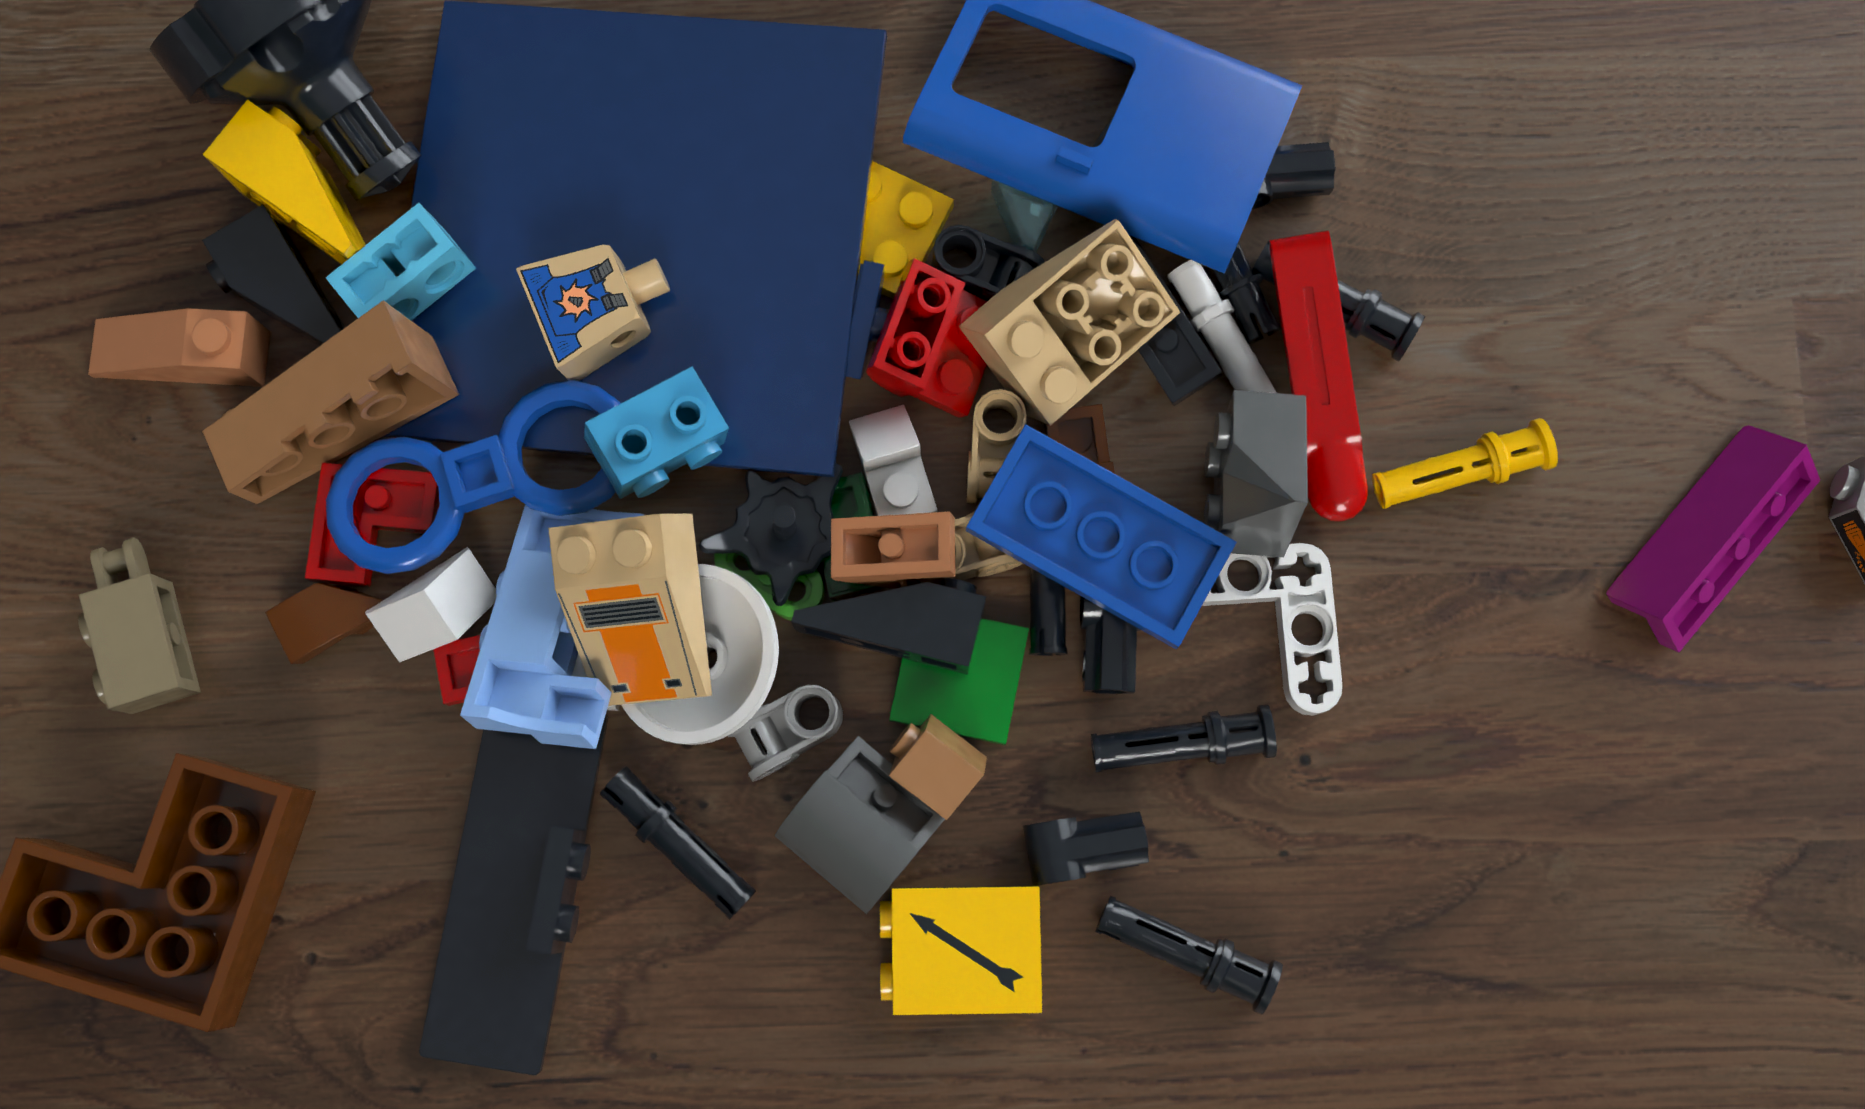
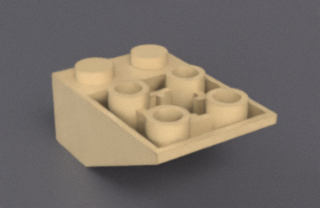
[959,219,1180,426]

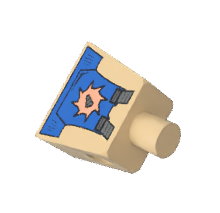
[516,245,670,381]

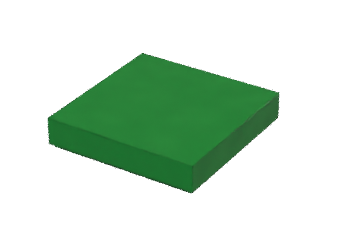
[889,619,1029,745]

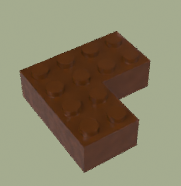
[0,753,316,1032]

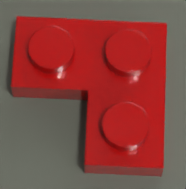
[305,463,440,587]

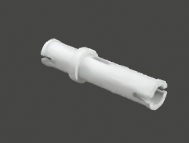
[1167,260,1277,393]

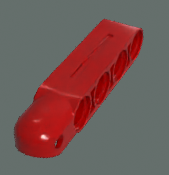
[1269,230,1368,521]

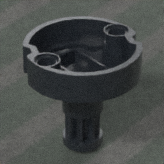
[150,0,422,201]

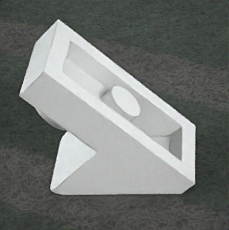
[849,405,938,516]

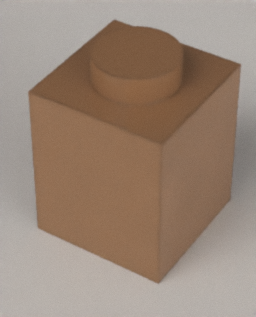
[889,714,987,820]

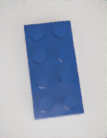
[966,424,1237,649]

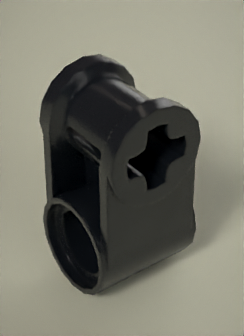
[931,225,1045,301]

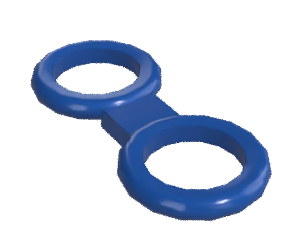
[326,380,621,574]

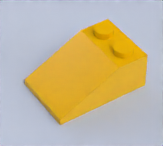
[203,99,366,265]

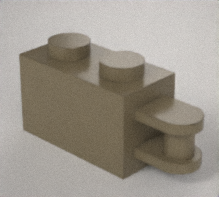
[78,537,201,714]

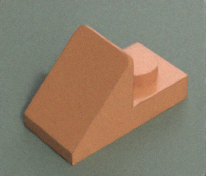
[831,511,955,589]

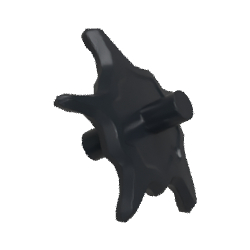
[699,463,843,606]

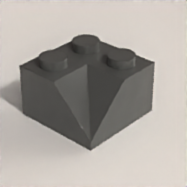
[1204,390,1308,558]

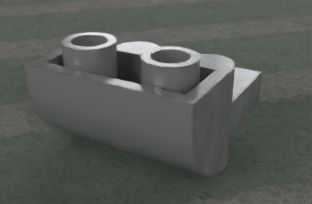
[774,736,945,914]

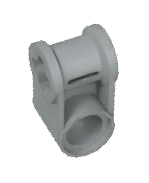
[728,685,843,782]

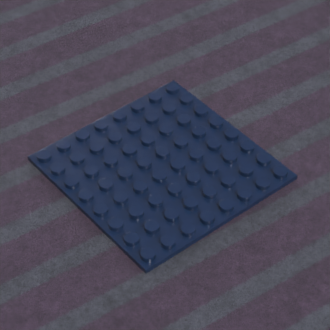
[384,0,887,477]

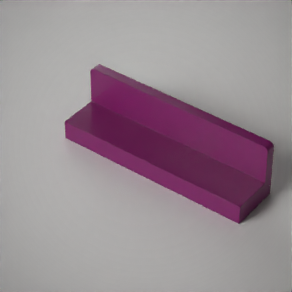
[1606,425,1820,653]

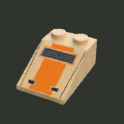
[548,514,712,706]

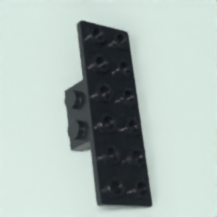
[419,714,608,1075]

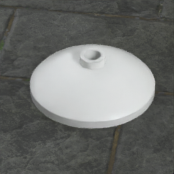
[622,564,779,745]

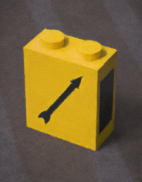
[880,886,1042,1015]

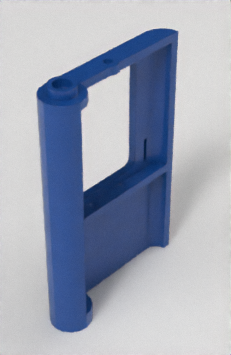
[902,0,1302,274]

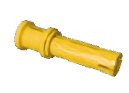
[1372,418,1558,509]

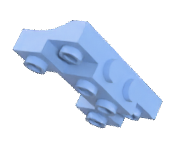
[460,505,644,749]

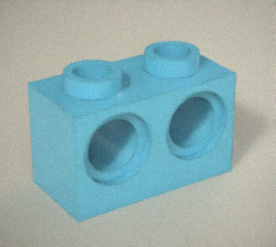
[326,203,476,321]

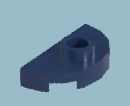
[846,260,889,379]

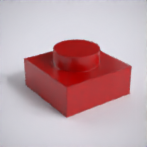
[433,635,480,706]

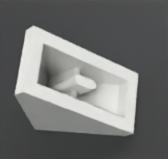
[365,547,497,662]

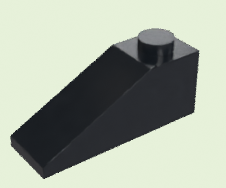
[202,204,345,346]
[791,578,986,675]

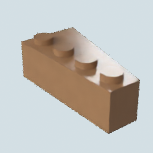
[202,300,459,504]

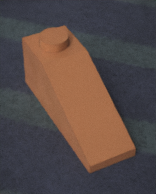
[88,308,271,387]

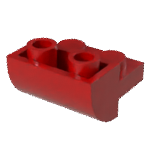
[866,258,987,418]

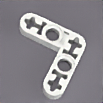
[1202,543,1342,716]

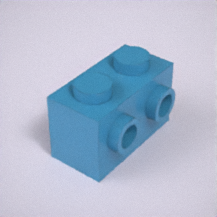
[584,366,729,499]

